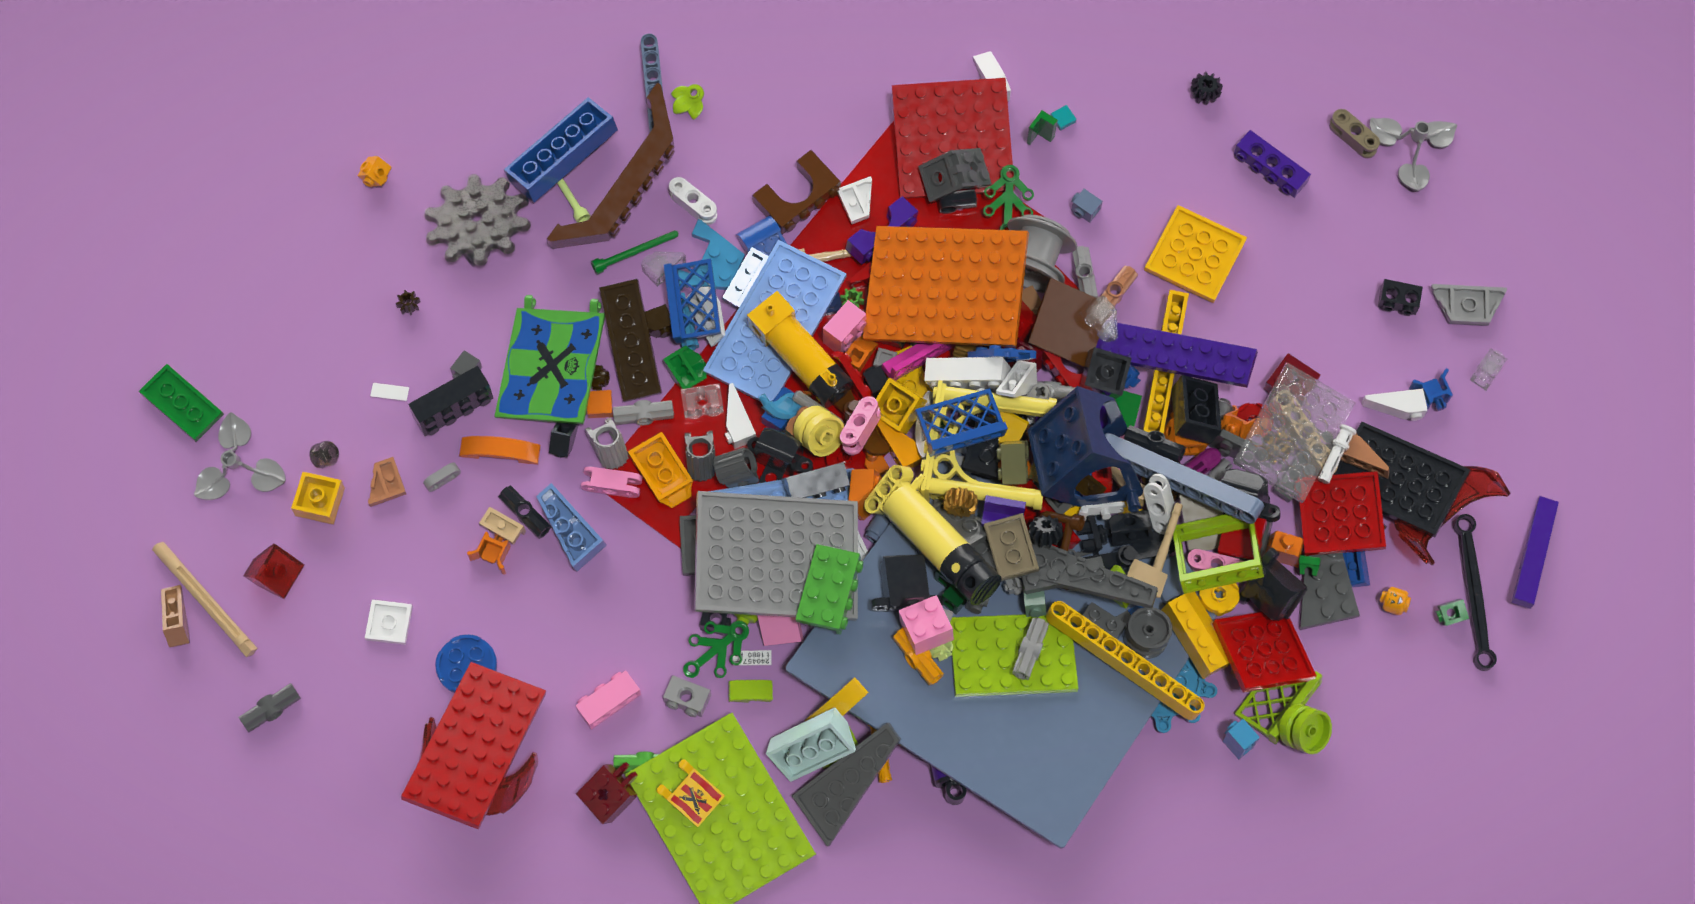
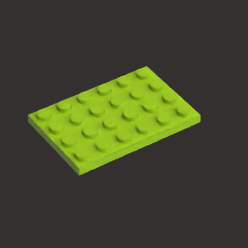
[950,613,1078,697]

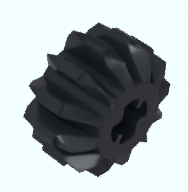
[1190,72,1223,105]
[1029,515,1063,548]

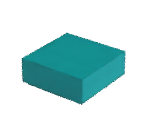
[1051,105,1077,131]

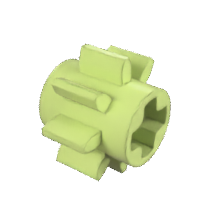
[929,641,953,662]

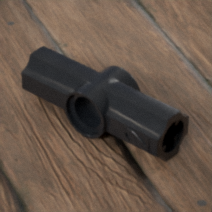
[1124,425,1186,463]
[498,485,552,539]

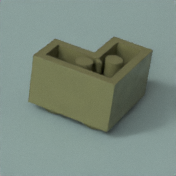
[997,440,1029,485]

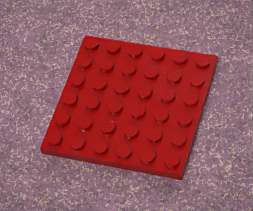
[892,78,1015,199]

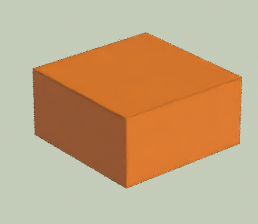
[587,390,613,418]

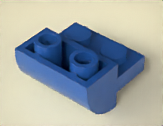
[735,215,787,257]

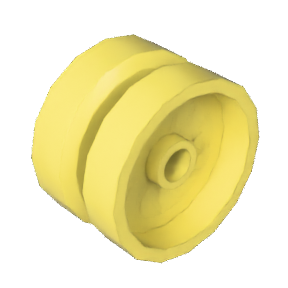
[793,405,844,457]

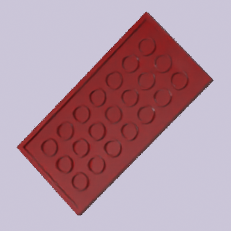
[401,662,546,830]

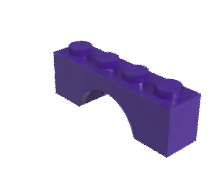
[846,196,918,264]

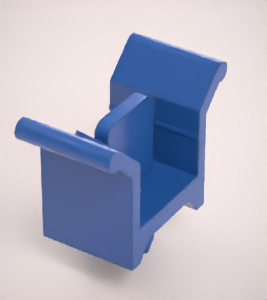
[1409,368,1453,411]

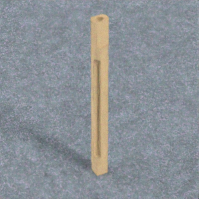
[152,542,258,657]

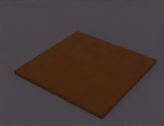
[1028,278,1110,367]

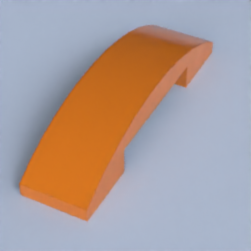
[459,436,541,465]

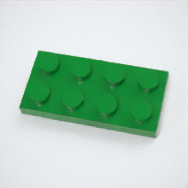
[139,364,224,442]

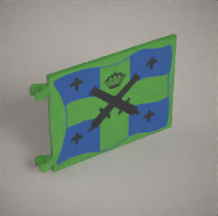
[494,295,605,424]

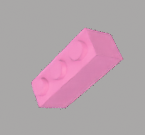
[576,671,641,730]

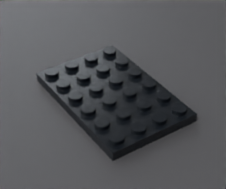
[1333,422,1471,538]

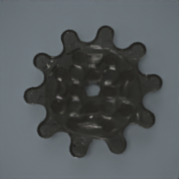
[424,174,531,266]

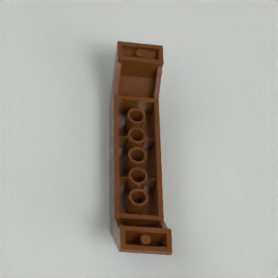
[547,83,675,249]

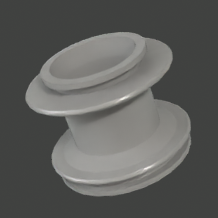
[1007,215,1078,293]

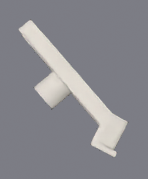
[1079,502,1126,520]

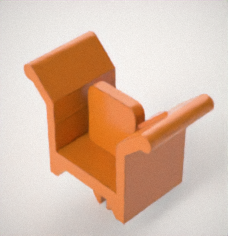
[1221,405,1266,440]
[467,532,511,575]

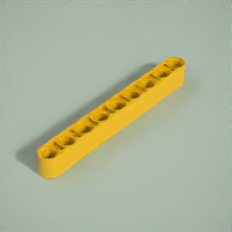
[1046,601,1205,720]

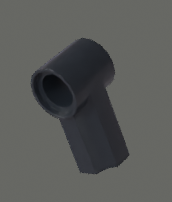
[938,189,977,214]

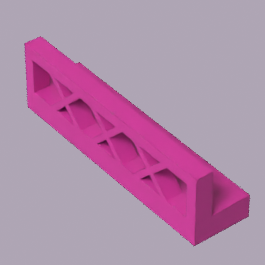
[881,343,956,380]

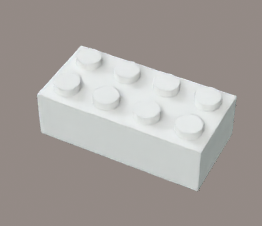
[924,357,1012,393]

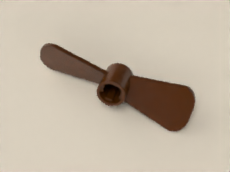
[834,389,890,456]

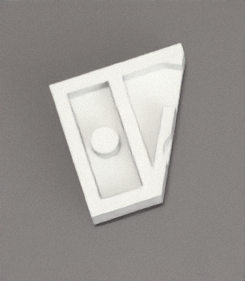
[838,176,872,224]

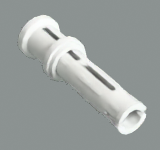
[1317,424,1357,484]

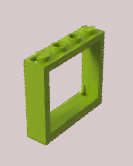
[1173,514,1264,594]

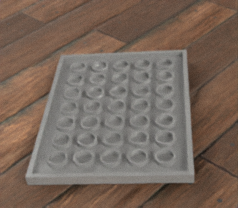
[694,491,858,621]

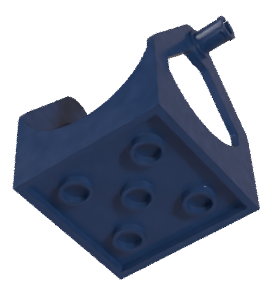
[1028,386,1143,512]

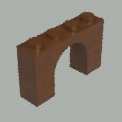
[752,150,841,235]

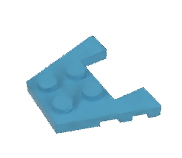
[678,219,745,290]

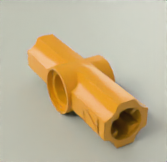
[893,628,944,686]

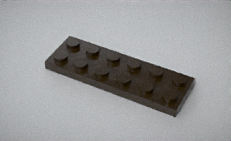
[599,279,662,402]

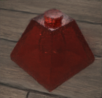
[243,543,305,599]

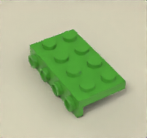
[795,544,864,635]

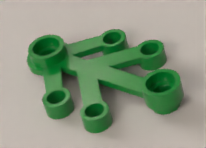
[983,165,1034,230]
[683,621,749,678]

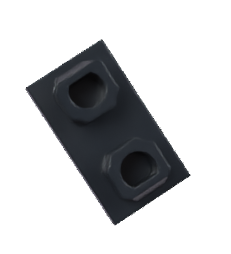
[1077,515,1111,555]

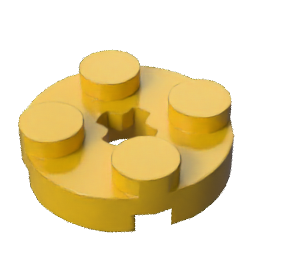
[1198,583,1240,616]

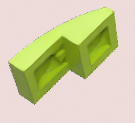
[728,680,773,703]

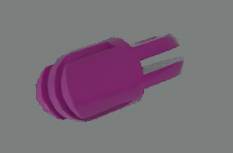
[1184,448,1221,475]

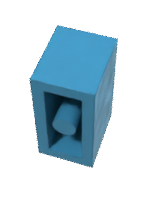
[1223,719,1260,760]

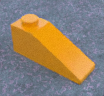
[875,419,923,469]

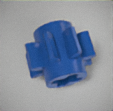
[1125,365,1141,389]

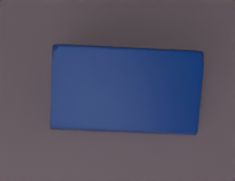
[1342,551,1370,587]

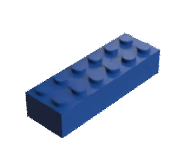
[504,97,618,203]

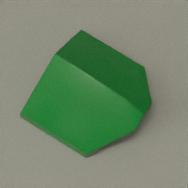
[663,346,707,392]

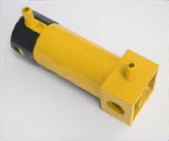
[747,291,854,408]

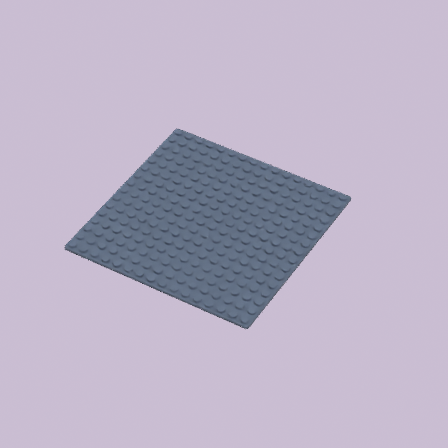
[786,428,1223,849]

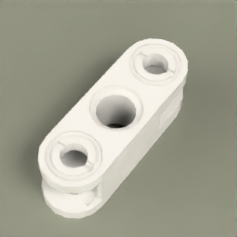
[669,177,717,225]
[1143,474,1175,534]

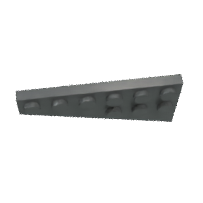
[1300,553,1360,630]
[792,723,901,847]

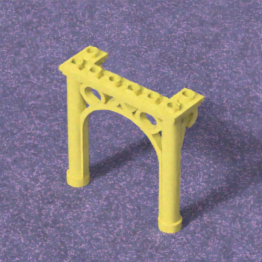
[918,380,1057,510]

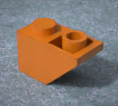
[846,335,878,372]

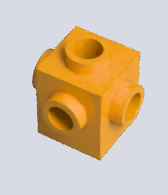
[357,156,392,187]

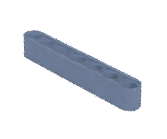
[641,33,663,132]

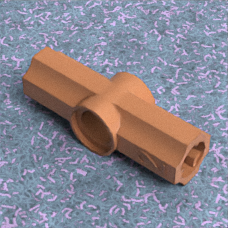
[1099,265,1138,319]

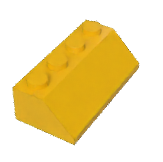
[1161,592,1230,679]

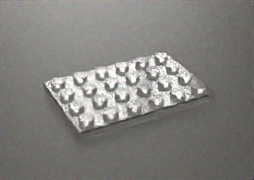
[1233,363,1356,503]

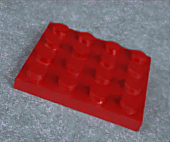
[1297,471,1386,556]
[1212,612,1317,693]

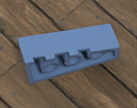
[536,483,607,572]

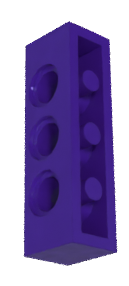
[1234,130,1311,198]

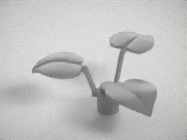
[1370,118,1457,191]
[194,412,286,500]

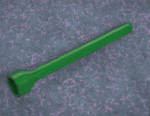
[591,230,679,275]

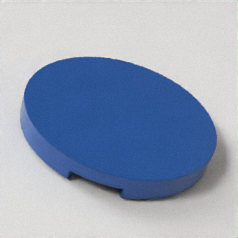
[435,634,497,693]

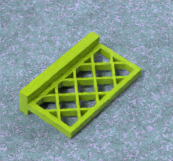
[1235,671,1322,745]

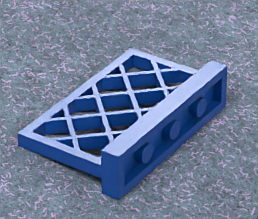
[664,258,721,344]
[915,388,1008,457]

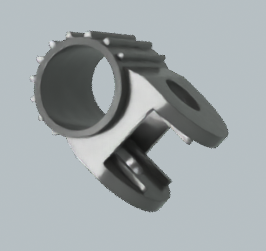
[685,431,715,482]
[713,447,759,488]

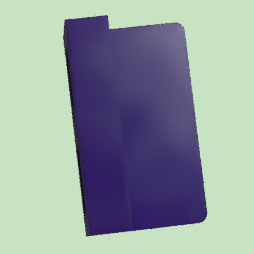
[981,495,1026,527]

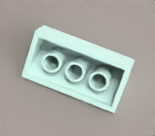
[766,708,856,782]

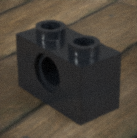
[1109,509,1153,547]

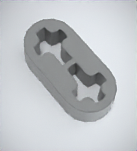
[423,463,461,492]

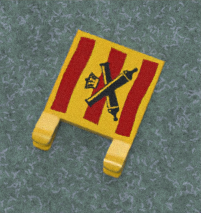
[656,759,725,827]

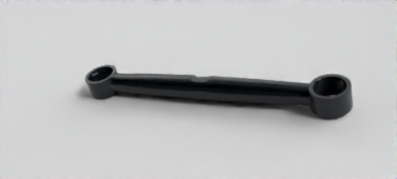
[1454,514,1497,671]

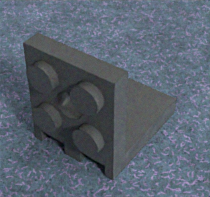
[918,148,992,202]

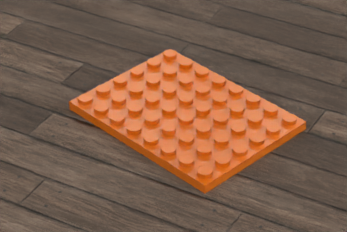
[863,226,1029,347]

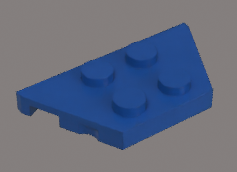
[968,345,1036,362]

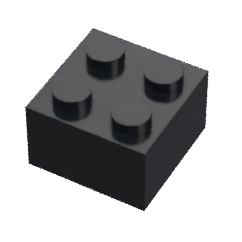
[1079,347,1132,399]

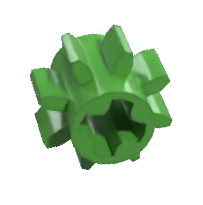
[840,287,864,308]

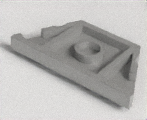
[1431,284,1507,325]

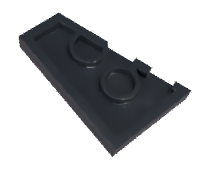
[962,414,1001,481]

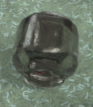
[309,441,339,468]

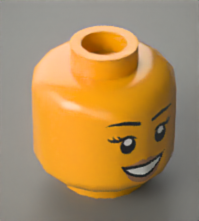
[1380,587,1411,615]

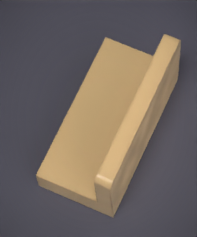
[479,507,526,544]

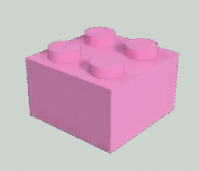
[823,300,867,353]
[899,595,954,655]

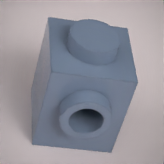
[1071,189,1103,223]

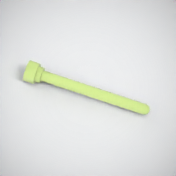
[557,178,591,223]

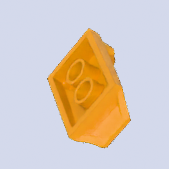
[628,432,693,508]

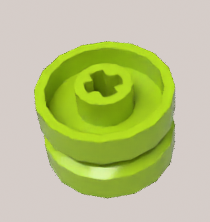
[1279,703,1332,754]

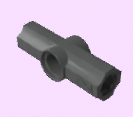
[238,683,301,733]

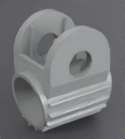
[585,417,629,470]

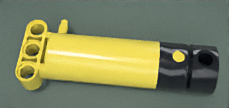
[864,465,1002,605]

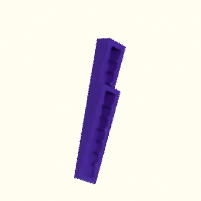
[1511,496,1559,609]

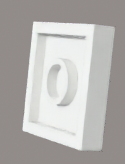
[365,600,413,645]

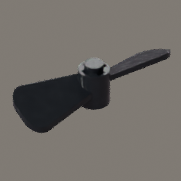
[1083,531,1175,570]

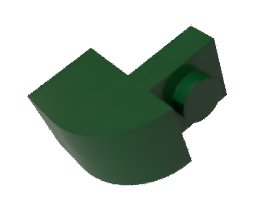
[934,569,967,614]

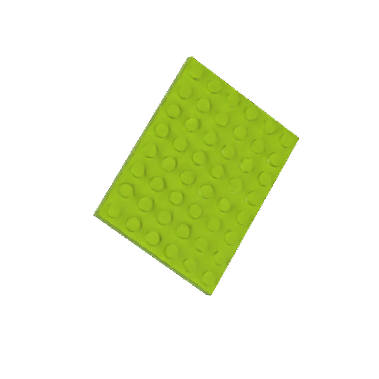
[625,712,816,904]

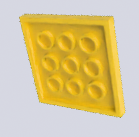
[1144,205,1247,303]

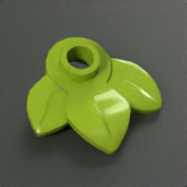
[671,84,704,120]

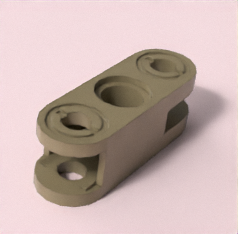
[1329,109,1380,158]

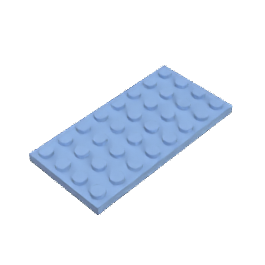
[703,240,847,401]

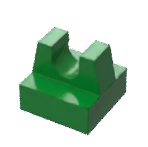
[1299,555,1321,576]

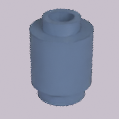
[865,514,891,544]

